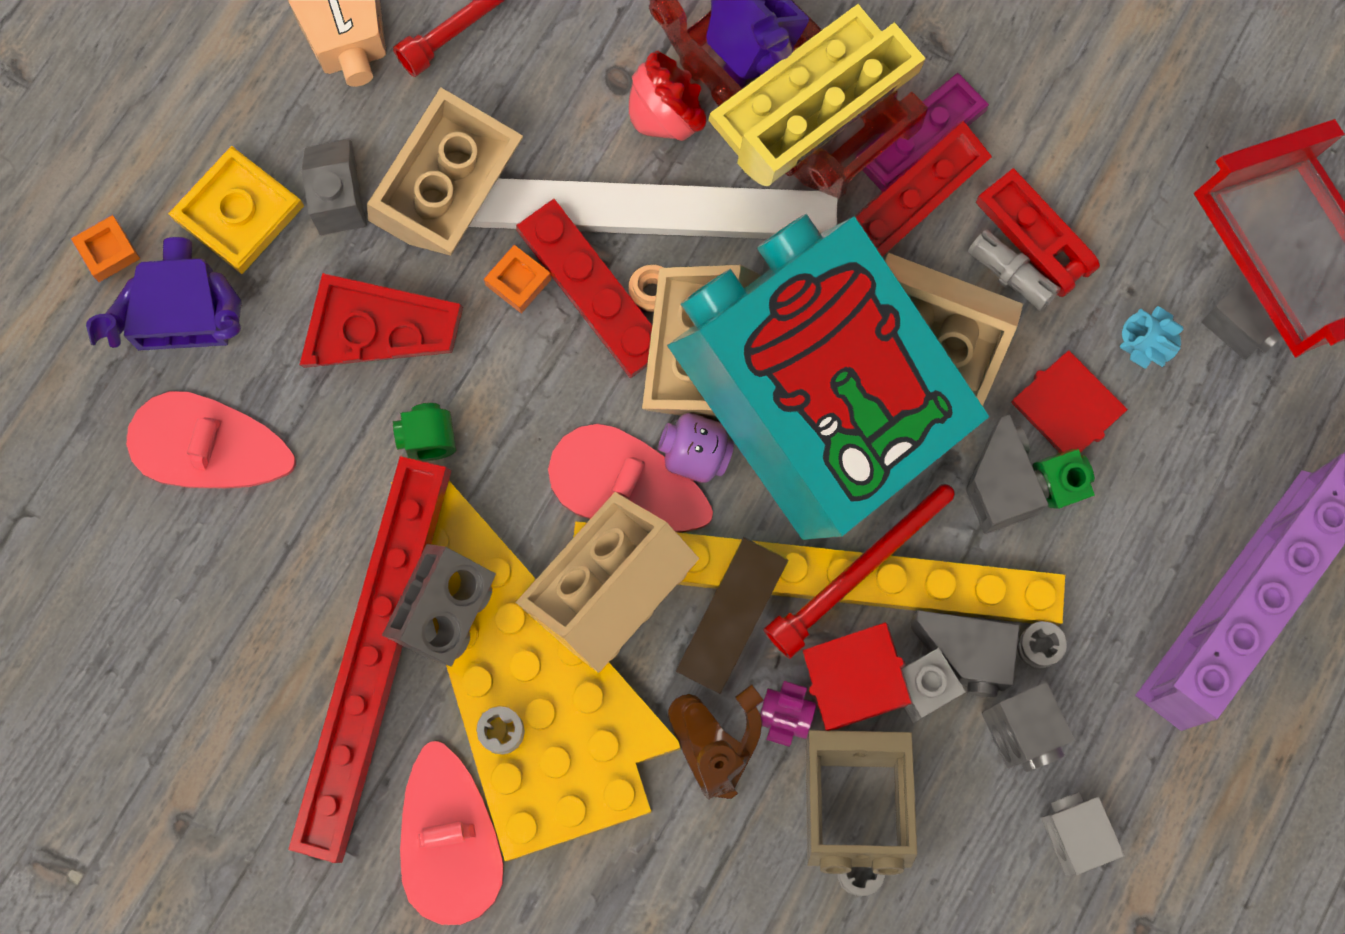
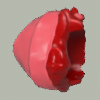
[629,51,707,141]

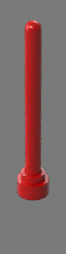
[393,0,505,77]
[763,484,955,659]

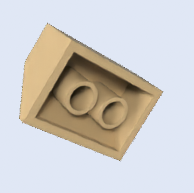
[367,87,523,256]
[885,253,1023,406]
[642,265,762,421]
[516,492,699,673]

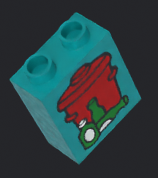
[667,213,989,540]

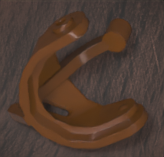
[668,684,764,800]

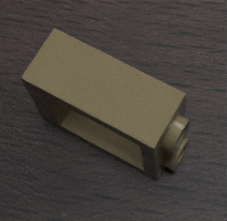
[805,730,917,875]

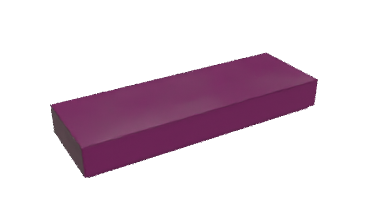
[854,73,989,191]

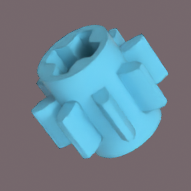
[1120,306,1184,369]

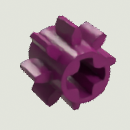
[760,681,816,747]

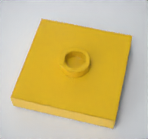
[168,146,304,274]

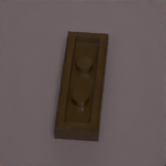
[676,537,789,694]

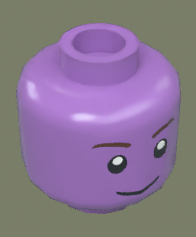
[658,413,734,483]

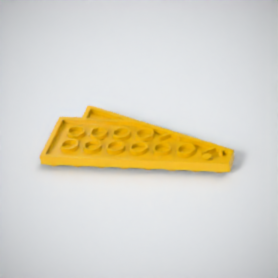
[391,481,680,862]

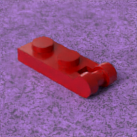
[976,168,1100,297]

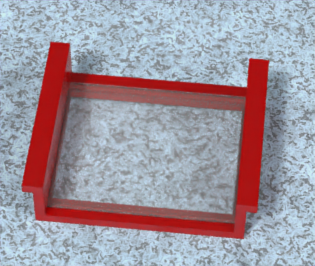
[1193,119,1345,358]

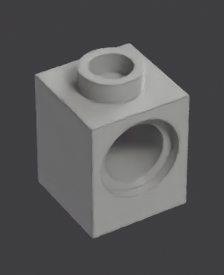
[902,648,965,723]
[1041,792,1125,876]

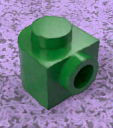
[393,403,456,462]
[1032,449,1095,509]

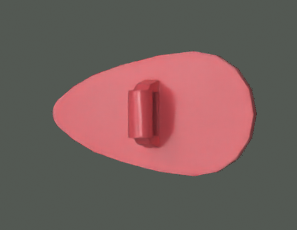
[126,391,296,489]
[548,424,713,533]
[400,741,504,925]

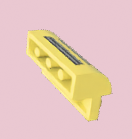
[709,4,926,186]

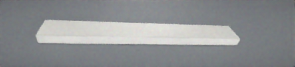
[469,178,837,239]

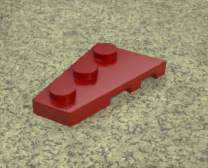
[299,273,463,368]

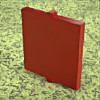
[1011,350,1128,453]
[802,622,913,731]

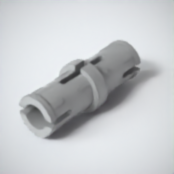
[968,229,1061,312]

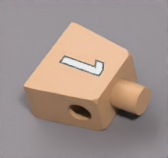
[288,0,386,87]

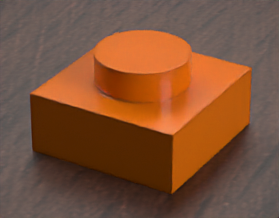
[71,215,140,282]
[484,245,552,314]

